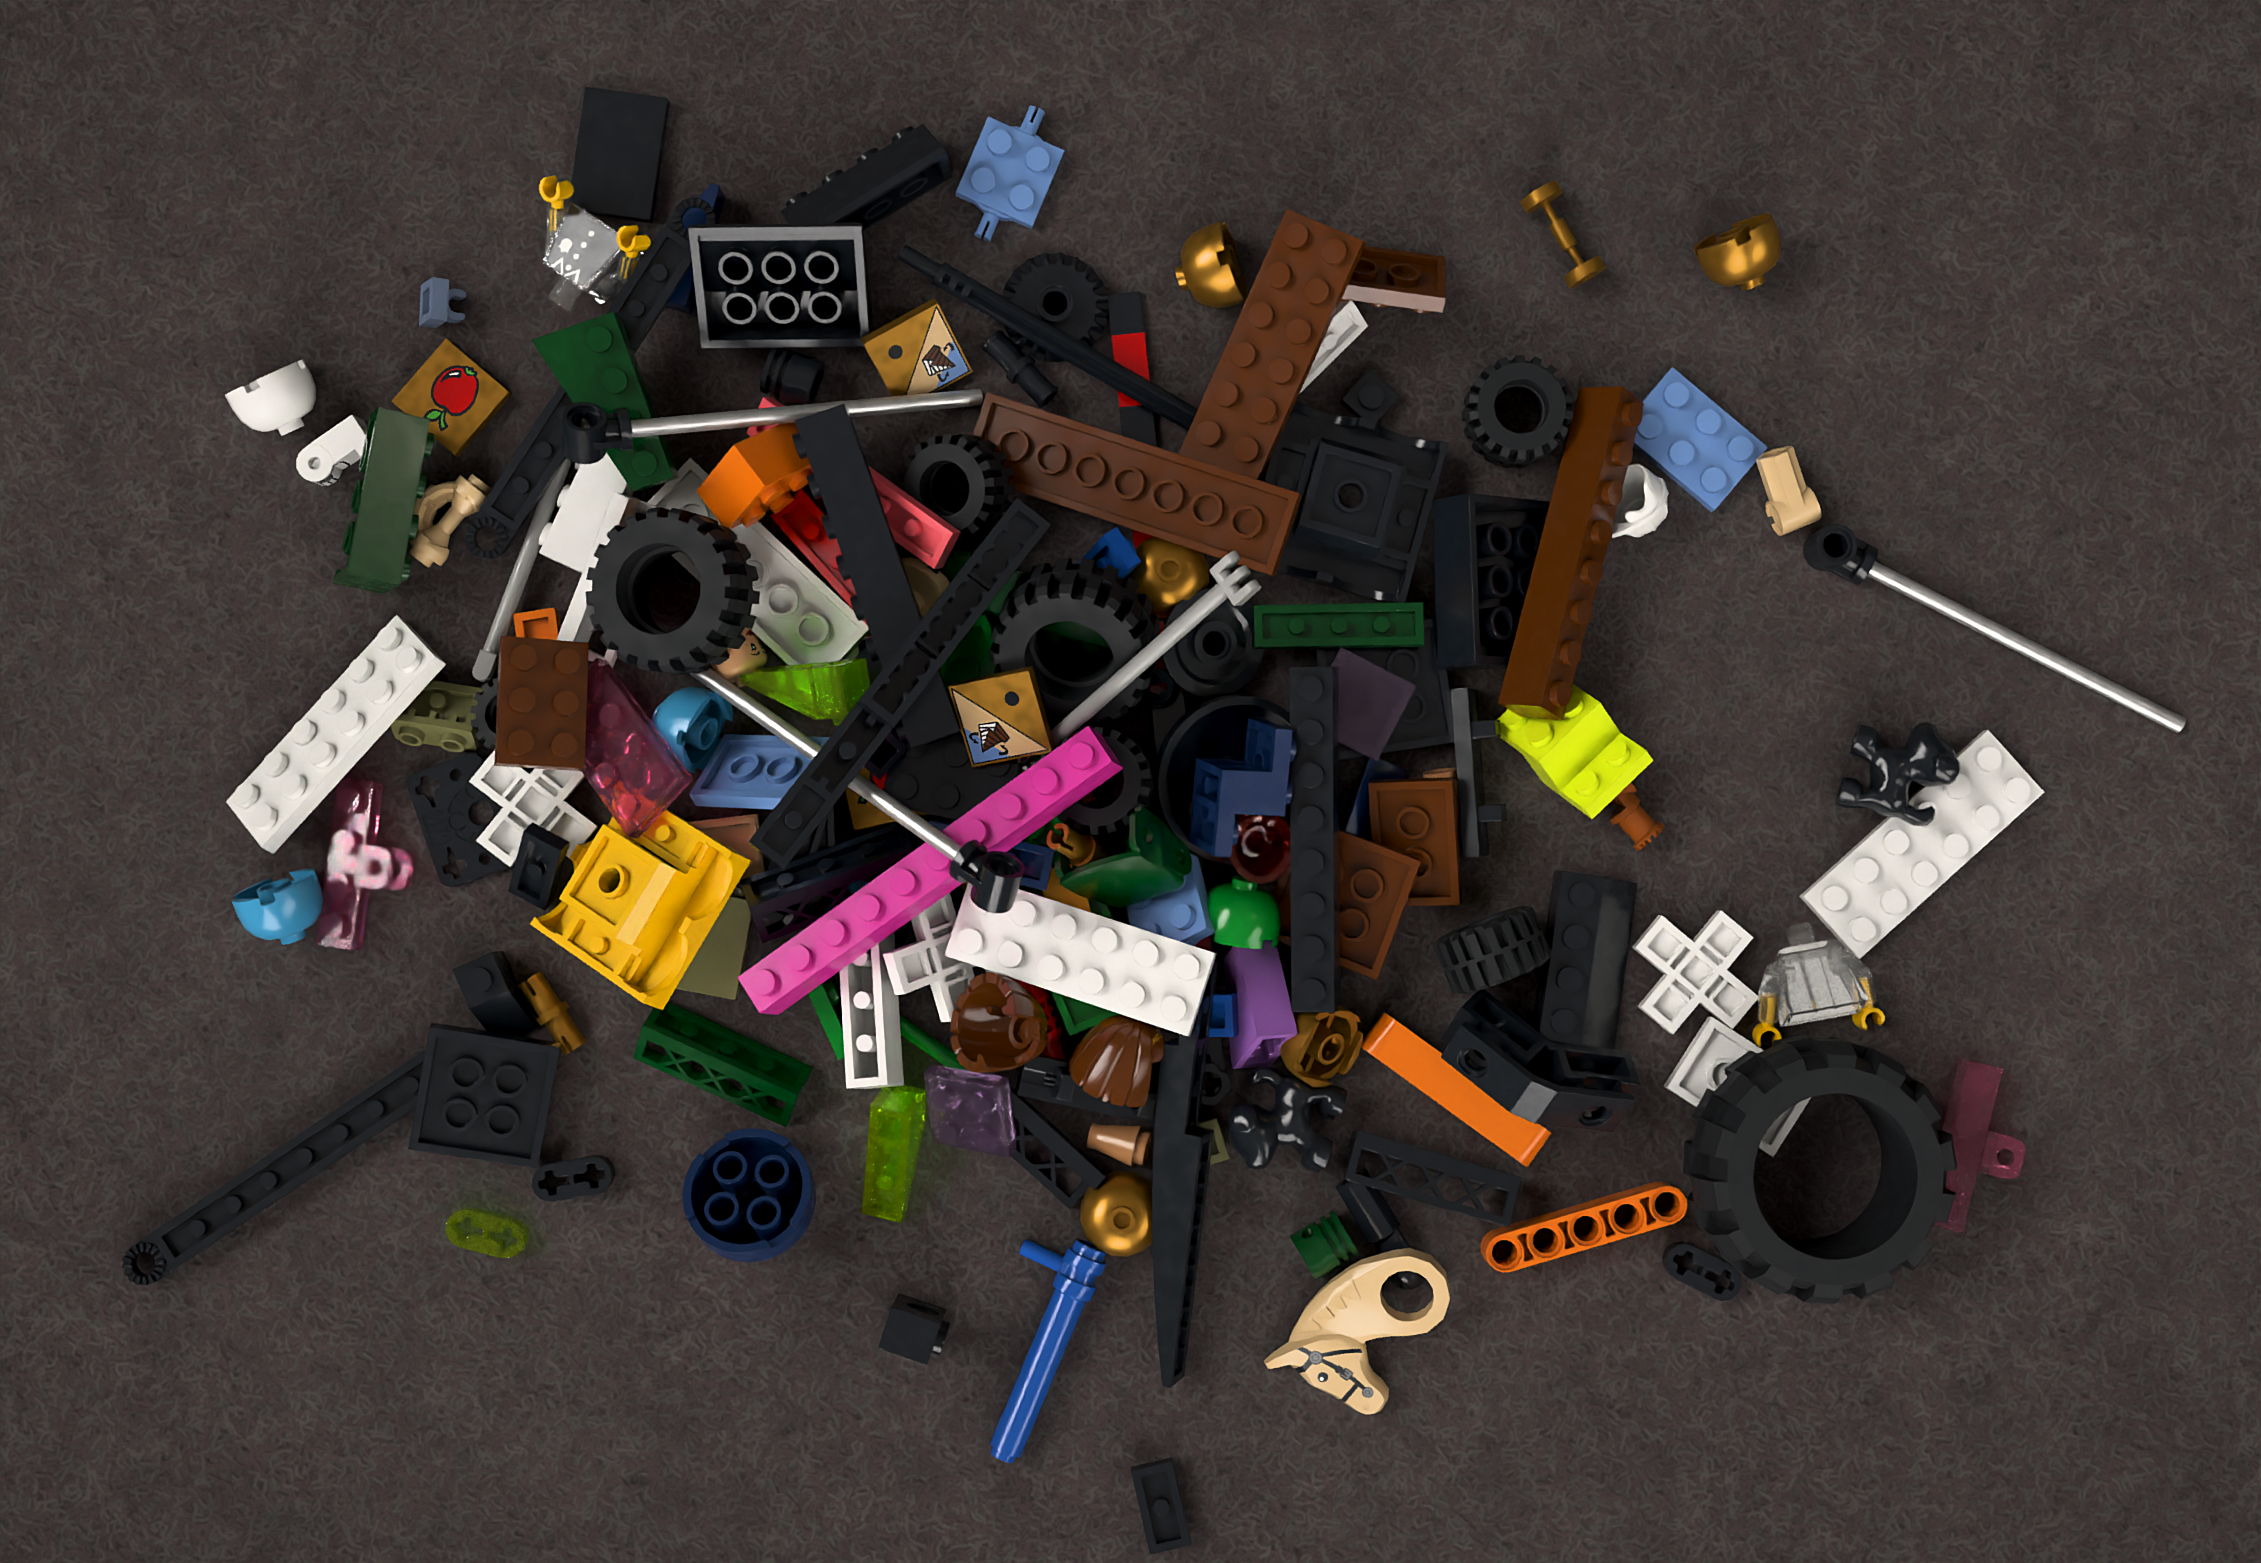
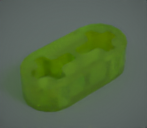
[445,1207,529,1258]

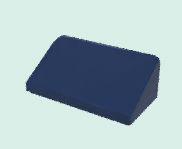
[1342,755,1407,840]

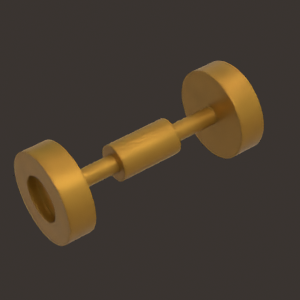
[1520,180,1606,289]

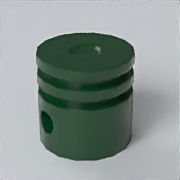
[1290,1210,1359,1280]

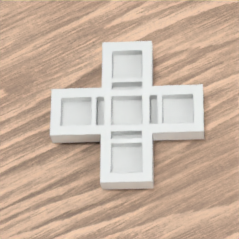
[469,750,598,867]
[883,893,975,1022]
[1632,910,1759,1034]

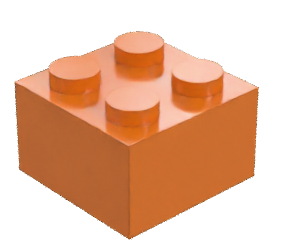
[696,423,812,529]

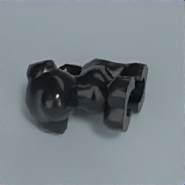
[1835,722,1961,826]
[1227,1066,1347,1173]

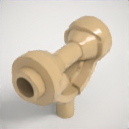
[408,474,492,567]

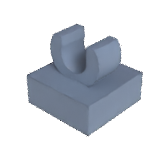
[419,277,466,328]

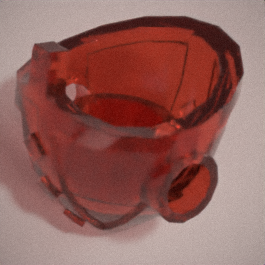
[1229,814,1291,884]

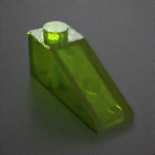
[739,658,870,725]
[862,1085,927,1223]

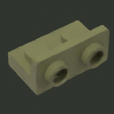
[390,680,484,752]

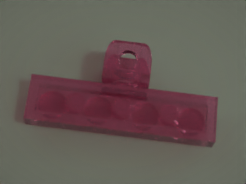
[316,778,414,950]
[1934,1058,2026,1234]

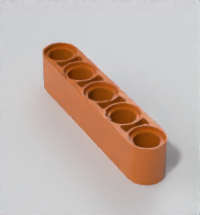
[1361,1012,1551,1167]
[1480,1181,1687,1273]

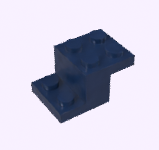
[1189,718,1296,857]

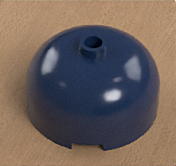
[682,1128,816,1263]

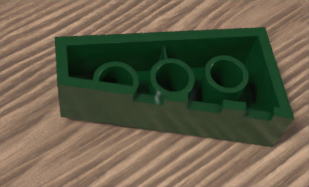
[531,312,679,492]
[333,407,434,594]

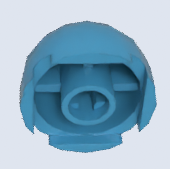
[652,686,733,773]
[231,868,323,945]

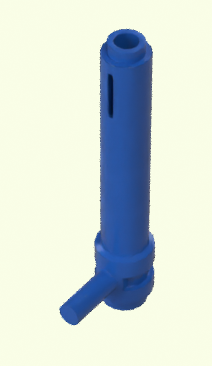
[990,1238,1107,1463]

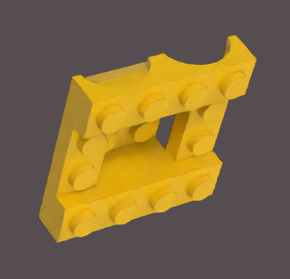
[530,778,751,1010]

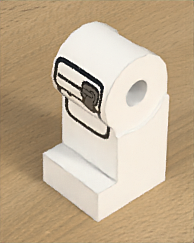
[296,415,368,486]

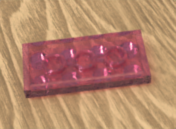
[582,658,693,839]

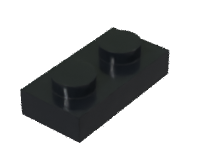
[508,822,569,911]
[1131,1457,1191,1555]

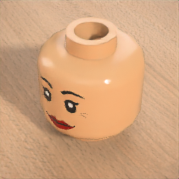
[710,627,767,687]

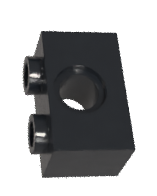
[877,1293,950,1365]

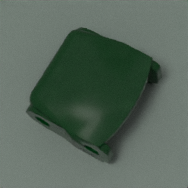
[1054,806,1192,908]

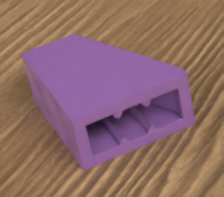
[1224,940,1298,1069]

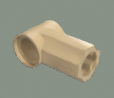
[1755,446,1821,536]

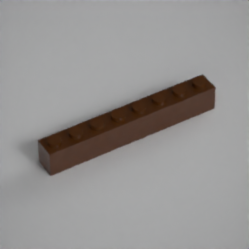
[1498,386,1644,720]

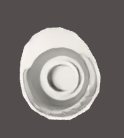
[1612,463,1669,538]

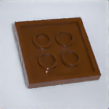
[1273,829,1423,980]

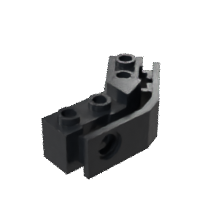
[1441,989,1641,1132]

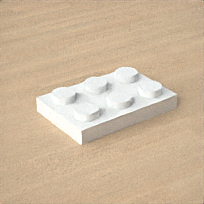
[1664,1016,1811,1157]

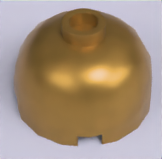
[1693,213,1781,291]
[1175,221,1248,309]
[1126,536,1209,618]
[1279,1005,1363,1087]
[1080,1171,1153,1257]

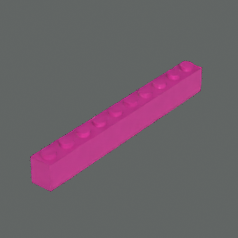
[737,726,1123,1015]

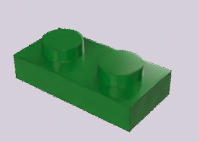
[808,979,844,1060]

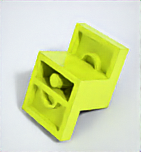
[1497,684,1653,819]

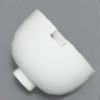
[225,359,316,436]

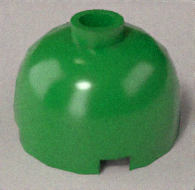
[1207,876,1281,949]

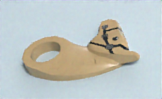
[1264,1248,1450,1415]

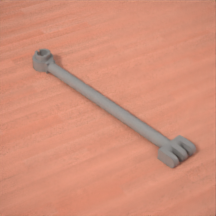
[472,459,572,683]
[1017,550,1261,771]

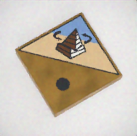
[861,298,973,397]
[948,666,1055,767]

